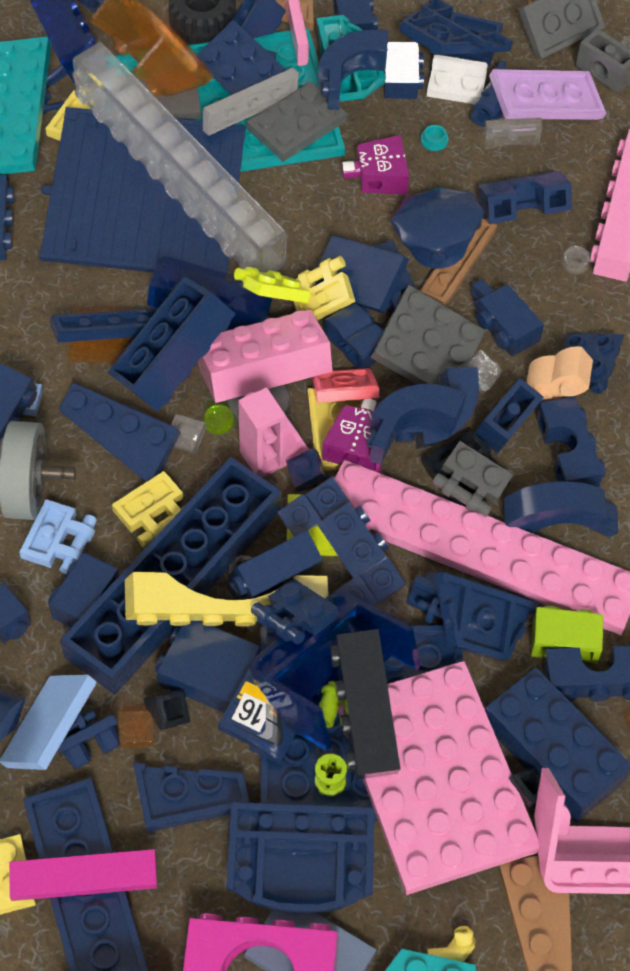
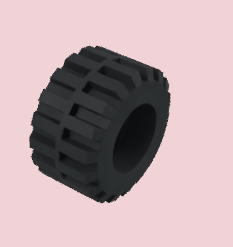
[168,0,236,46]

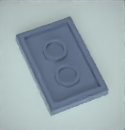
[244,910,377,971]

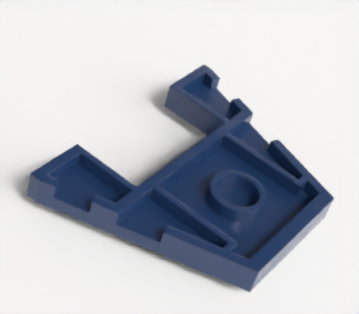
[400,0,513,55]

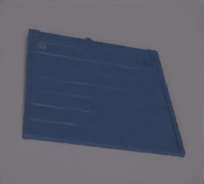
[39,107,246,279]

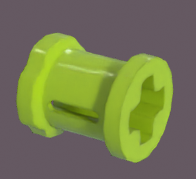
[315,754,347,797]

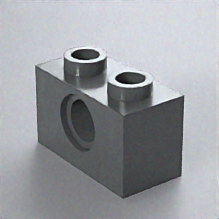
[576,28,630,94]

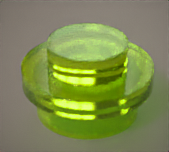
[204,405,235,435]

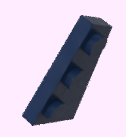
[133,763,250,833]

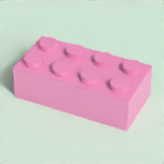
[198,309,333,403]

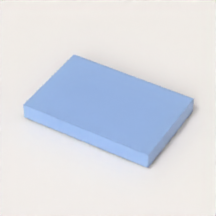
[0,675,96,770]

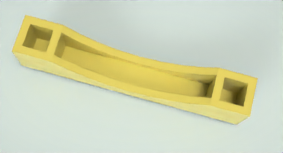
[125,572,329,626]

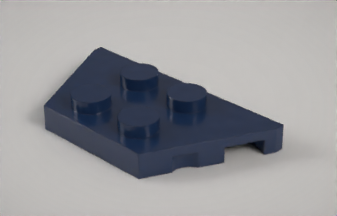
[434,572,540,661]

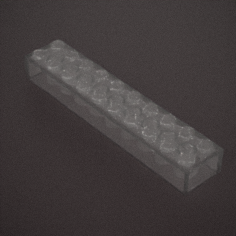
[73,41,288,273]

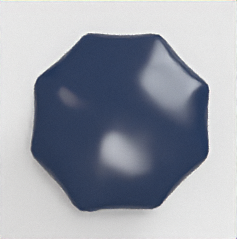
[391,187,484,269]

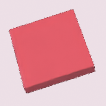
[311,368,380,403]

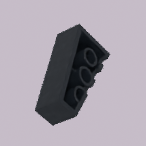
[329,629,401,780]

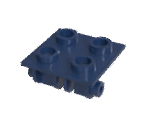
[561,333,624,394]

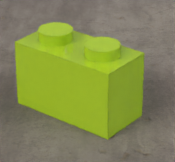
[531,606,603,664]

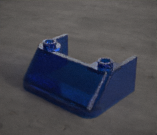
[250,592,421,751]

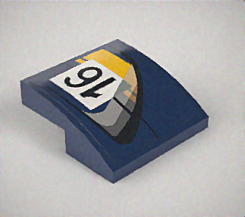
[218,668,311,764]

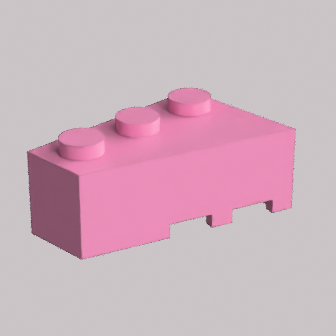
[238,387,309,477]

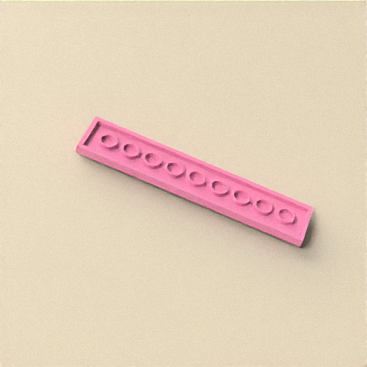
[335,459,630,635]

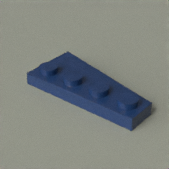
[58,383,181,482]

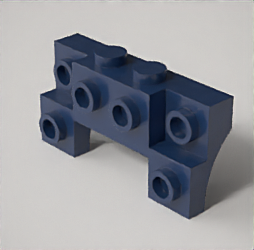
[277,476,407,621]

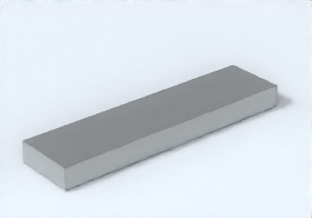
[203,68,299,136]

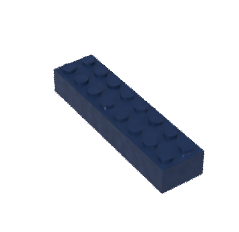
[60,457,281,695]

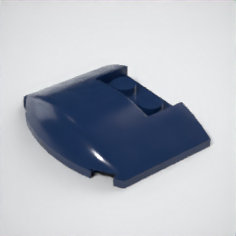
[226,802,374,913]

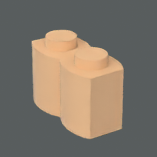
[526,347,593,405]

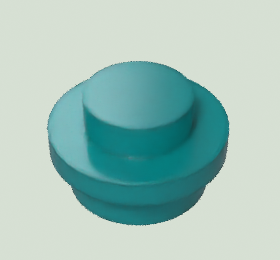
[420,125,449,151]

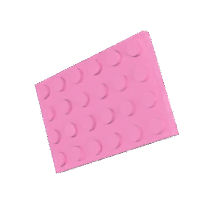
[338,661,539,895]

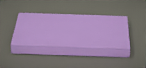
[489,69,606,120]

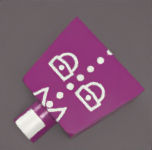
[341,135,409,194]
[322,399,382,473]

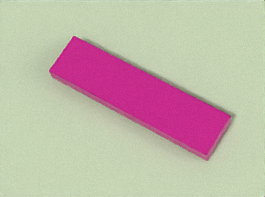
[9,849,157,901]

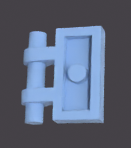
[19,499,97,574]

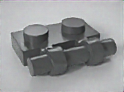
[432,441,513,517]

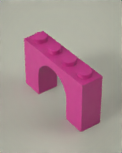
[183,913,339,971]

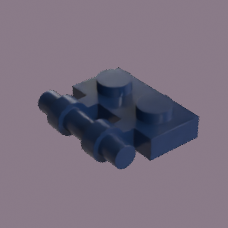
[251,578,340,644]

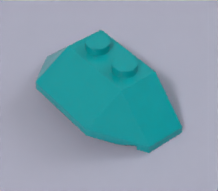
[316,15,386,102]

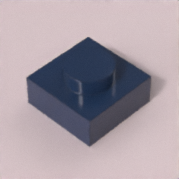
[286,448,327,491]

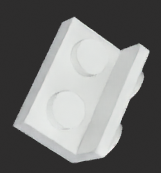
[427,55,488,104]

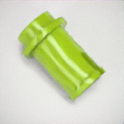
[312,681,341,728]

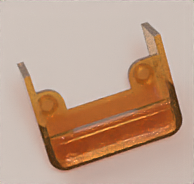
[89,0,214,97]

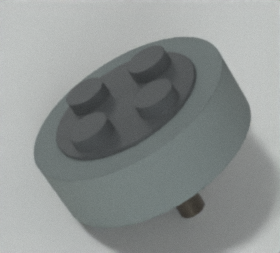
[0,421,76,520]

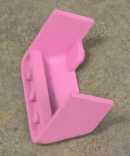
[534,768,630,894]

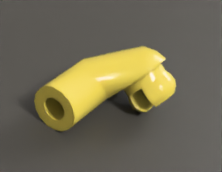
[427,926,476,962]

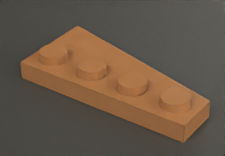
[498,856,572,971]

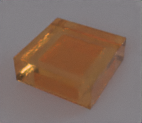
[119,710,154,748]

